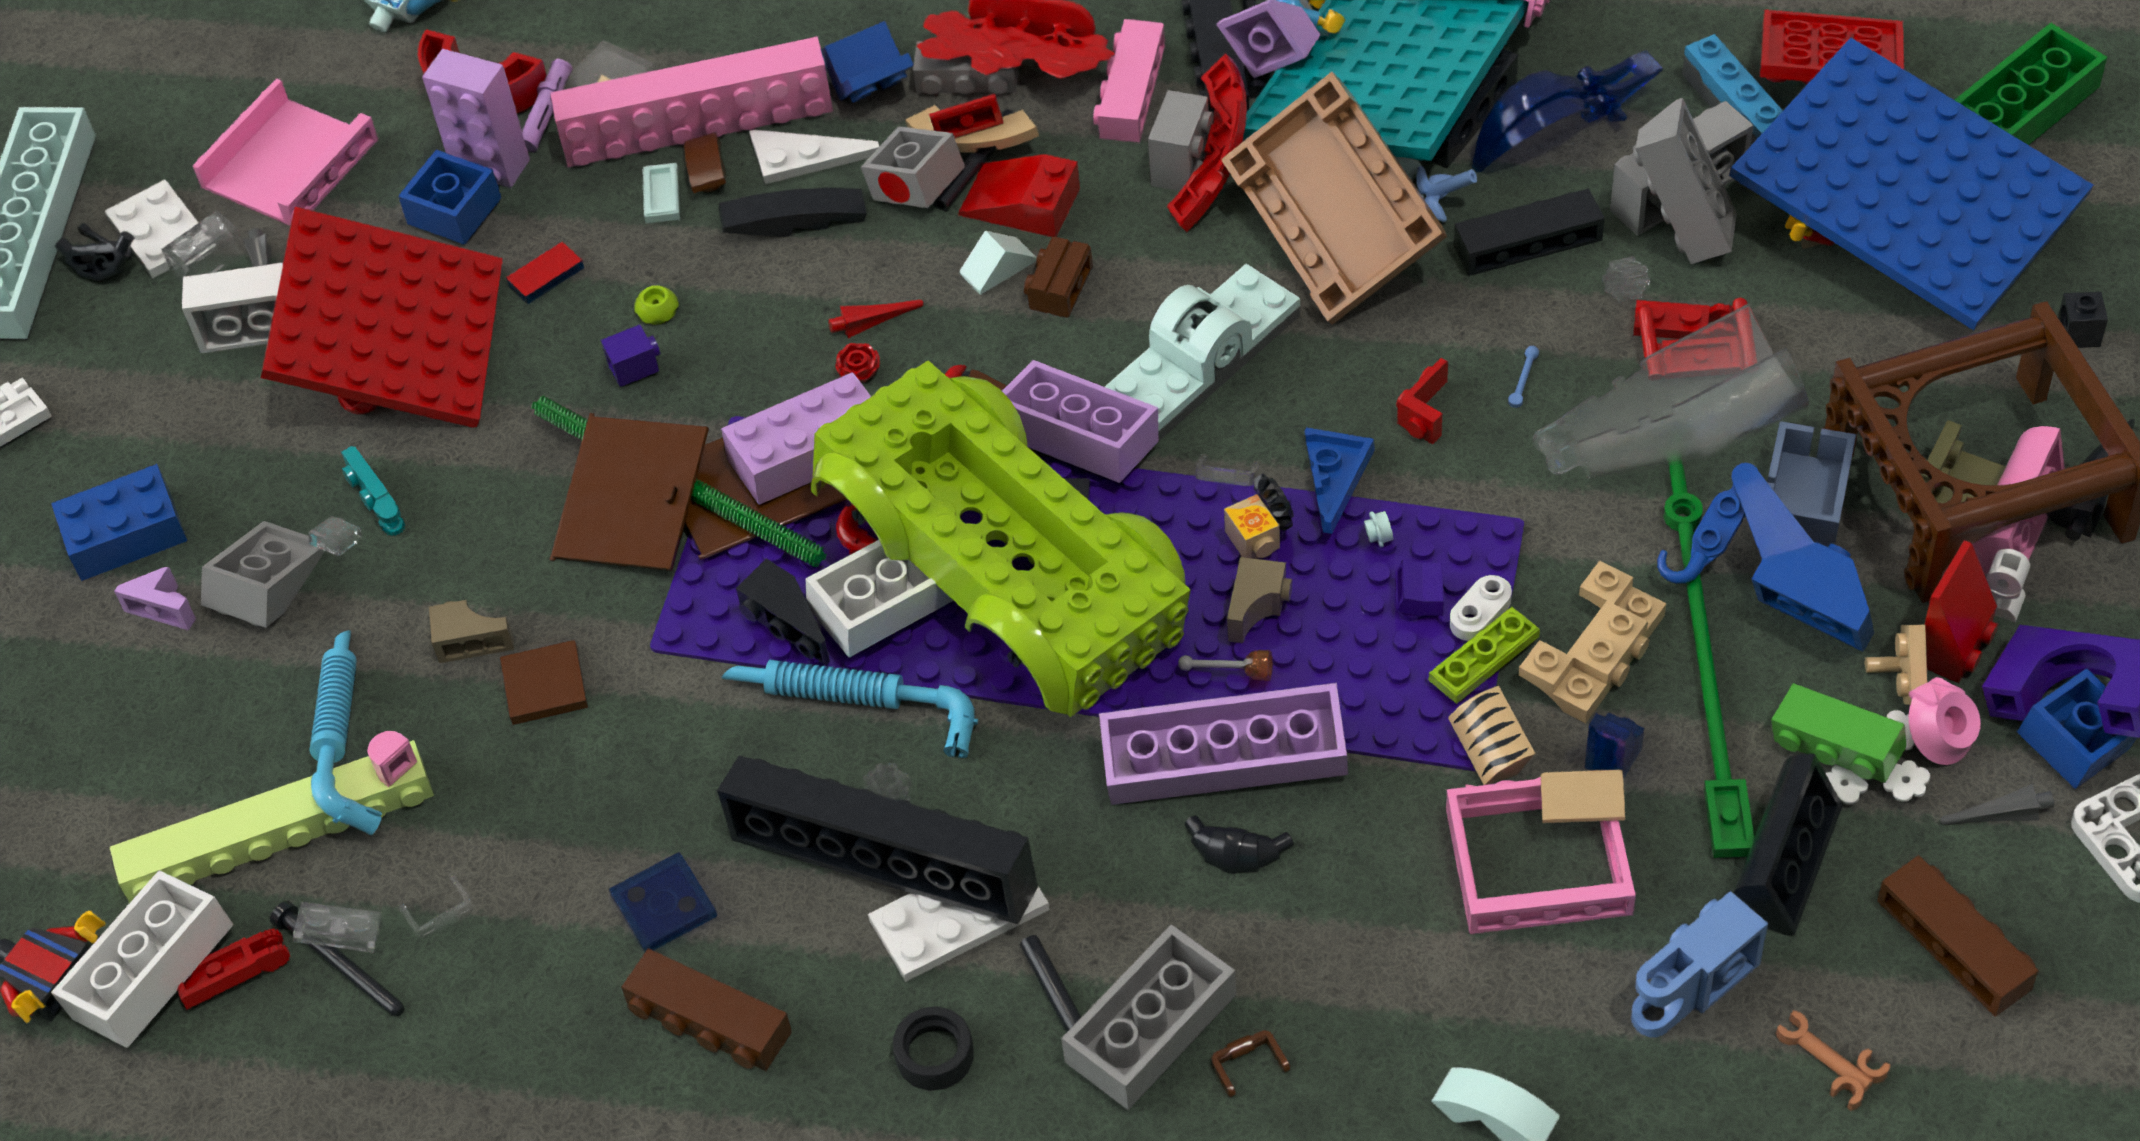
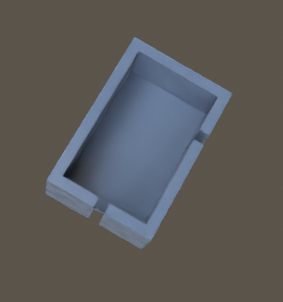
[1767,421,1856,547]

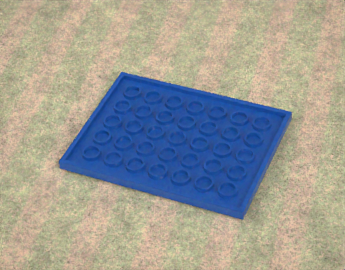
[1729,38,2094,331]

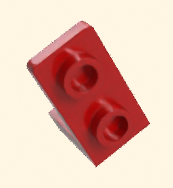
[1396,358,1448,444]

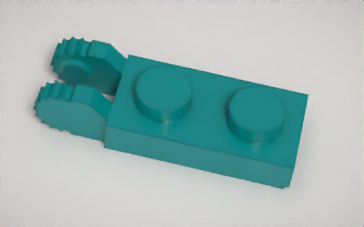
[341,446,405,537]

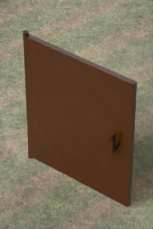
[549,413,709,571]
[673,438,848,560]

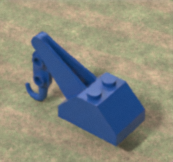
[1657,463,1874,652]

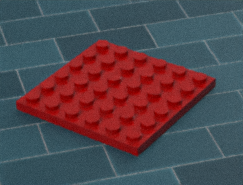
[260,206,503,427]

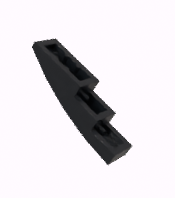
[718,188,867,237]

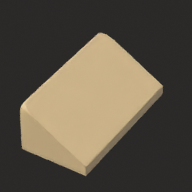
[1541,770,1625,823]

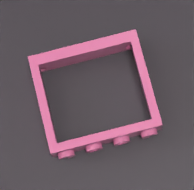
[1446,777,1636,934]

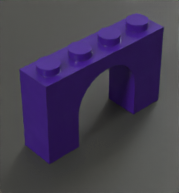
[1982,625,2140,738]

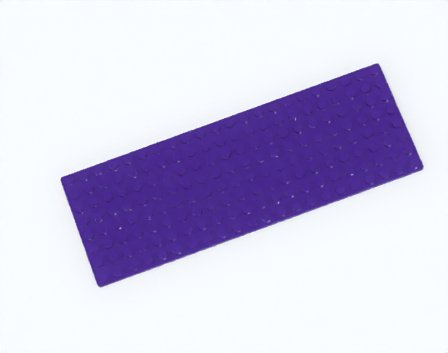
[650,416,1524,771]

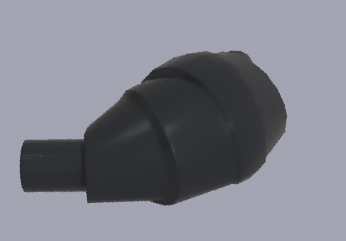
[55,231,134,282]
[1185,815,1294,874]

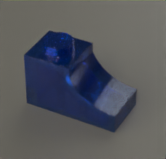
[1585,712,1644,779]

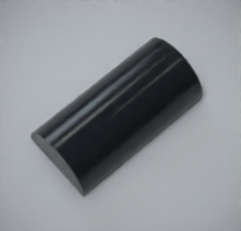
[1733,754,1843,935]

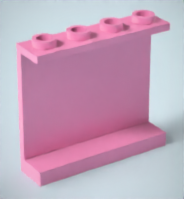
[193,79,378,226]

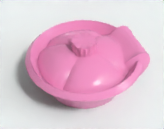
[1909,677,1981,765]

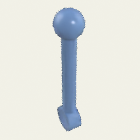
[1508,346,1539,408]

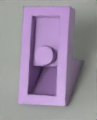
[114,567,196,630]

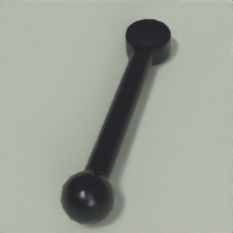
[77,223,133,260]

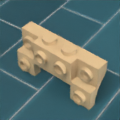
[1519,561,1666,723]

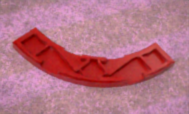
[1167,54,1247,232]

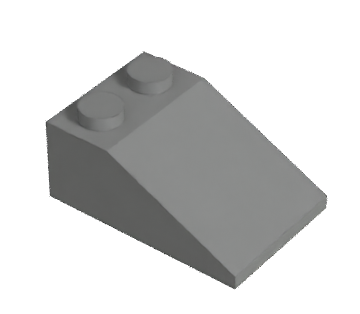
[201,521,328,628]

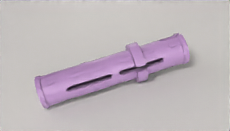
[522,59,573,152]

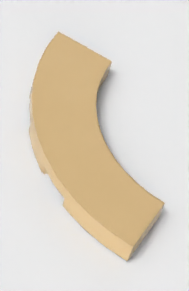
[905,105,1039,152]

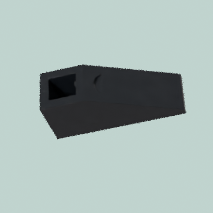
[736,559,830,665]

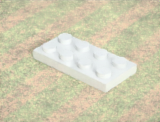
[868,887,1050,982]

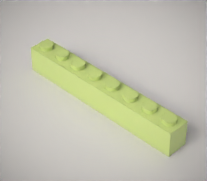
[110,740,434,903]

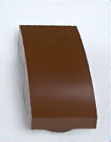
[684,132,726,193]

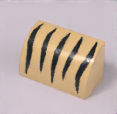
[1448,686,1535,785]

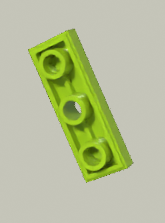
[1429,607,1540,704]

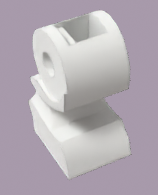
[1985,549,2030,622]

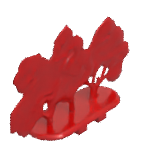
[916,0,1115,79]

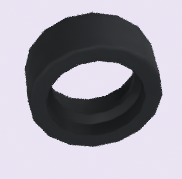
[893,1006,974,1091]

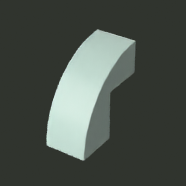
[1432,1068,1560,1141]

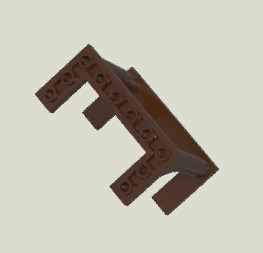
[1822,301,2140,603]

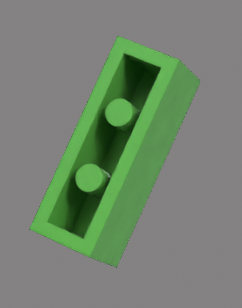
[1771,683,1907,783]

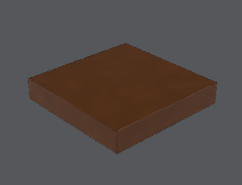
[500,640,588,725]

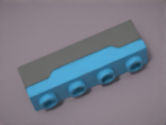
[1682,34,1783,145]

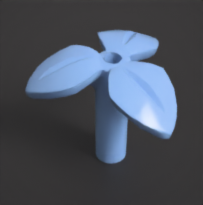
[1416,166,1477,222]

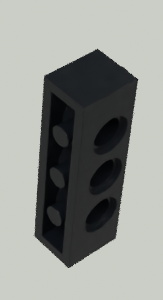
[1430,49,1518,169]

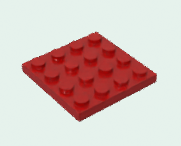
[1760,9,1904,84]

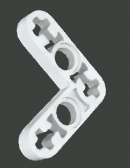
[2071,774,2140,903]

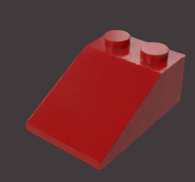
[958,154,1080,237]
[1924,540,1999,683]

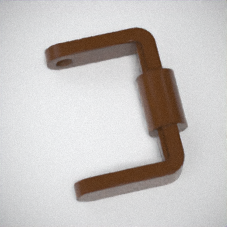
[1212,1030,1290,1098]

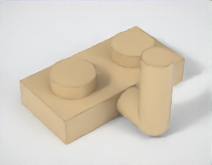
[1865,624,1927,705]

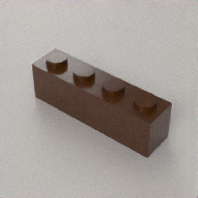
[1877,855,2039,1017]
[621,949,792,1071]

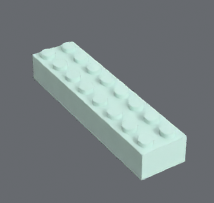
[0,107,96,339]

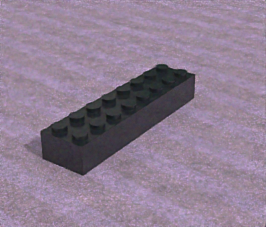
[717,755,1038,925]

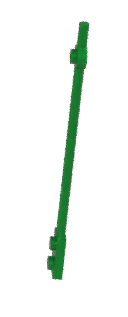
[1663,463,1755,858]

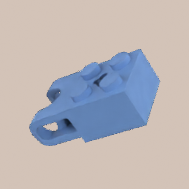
[1631,891,1768,1037]

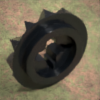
[1254,474,1294,531]

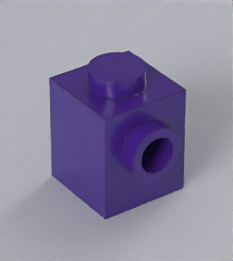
[601,324,661,387]

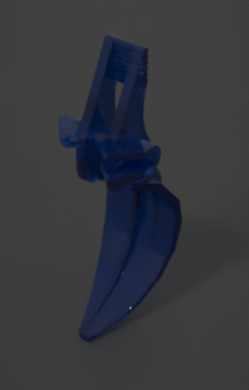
[1472,50,1663,173]

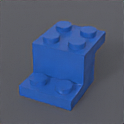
[821,21,914,103]

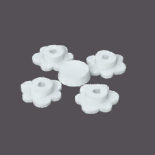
[1826,710,1930,805]

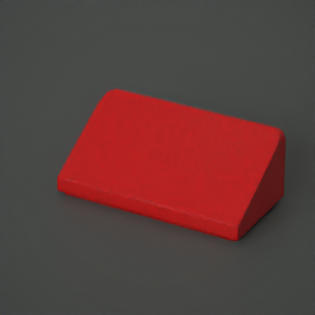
[929,94,1004,138]

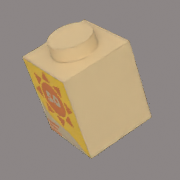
[1224,494,1280,559]

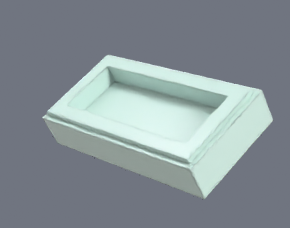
[643,163,680,223]

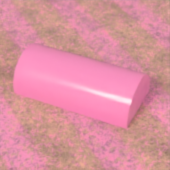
[1972,426,2065,575]

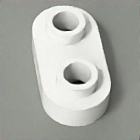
[1450,575,1512,641]

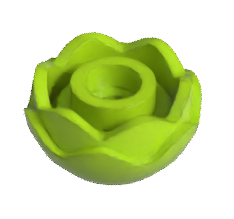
[634,285,679,325]

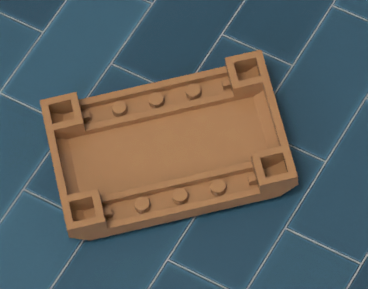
[1221,72,1447,325]

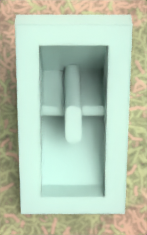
[960,231,1037,295]

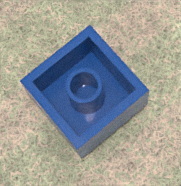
[398,150,502,245]
[2017,668,2137,789]

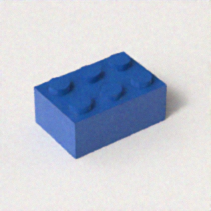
[51,464,188,581]

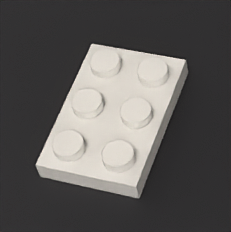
[105,180,213,278]

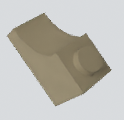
[1227,557,1293,643]
[429,600,514,663]

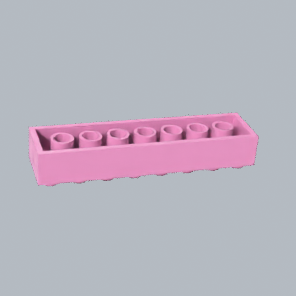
[550,37,833,167]

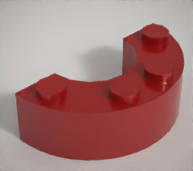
[418,29,547,113]

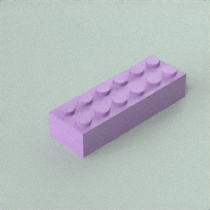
[1099,683,1348,805]

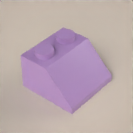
[1217,0,1320,78]

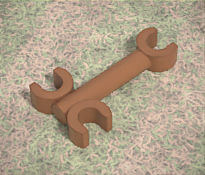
[1776,1011,1890,1111]

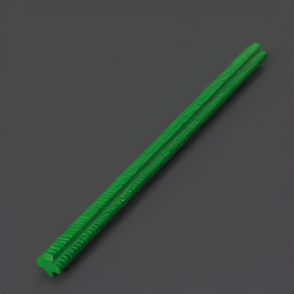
[531,395,827,567]

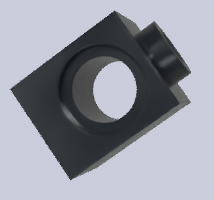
[2058,291,2108,348]

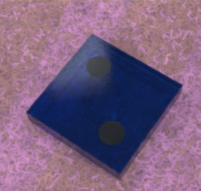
[609,851,718,952]

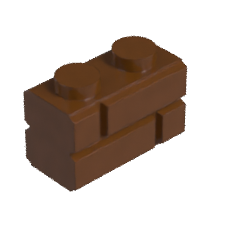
[1024,237,1093,318]

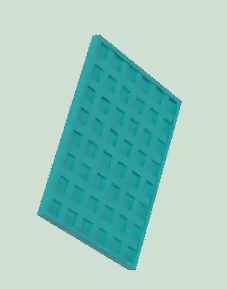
[1243,0,1529,161]

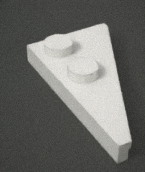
[750,130,879,184]

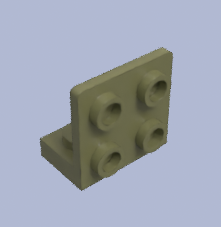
[1921,420,2006,503]

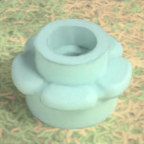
[1364,511,1394,548]

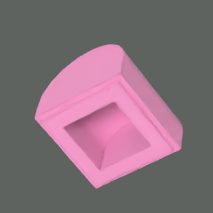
[368,731,417,787]

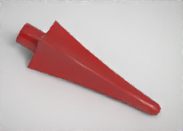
[828,299,924,338]

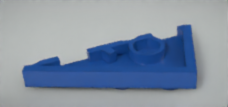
[1305,427,1375,534]

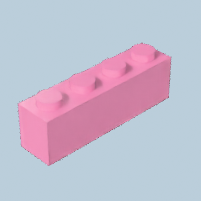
[1093,19,1165,143]

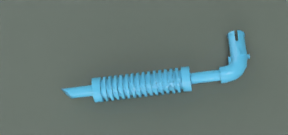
[310,630,382,835]
[722,660,978,758]

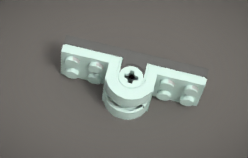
[1105,264,1300,442]

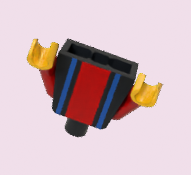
[0,911,106,1023]

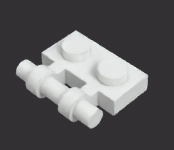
[0,378,52,447]

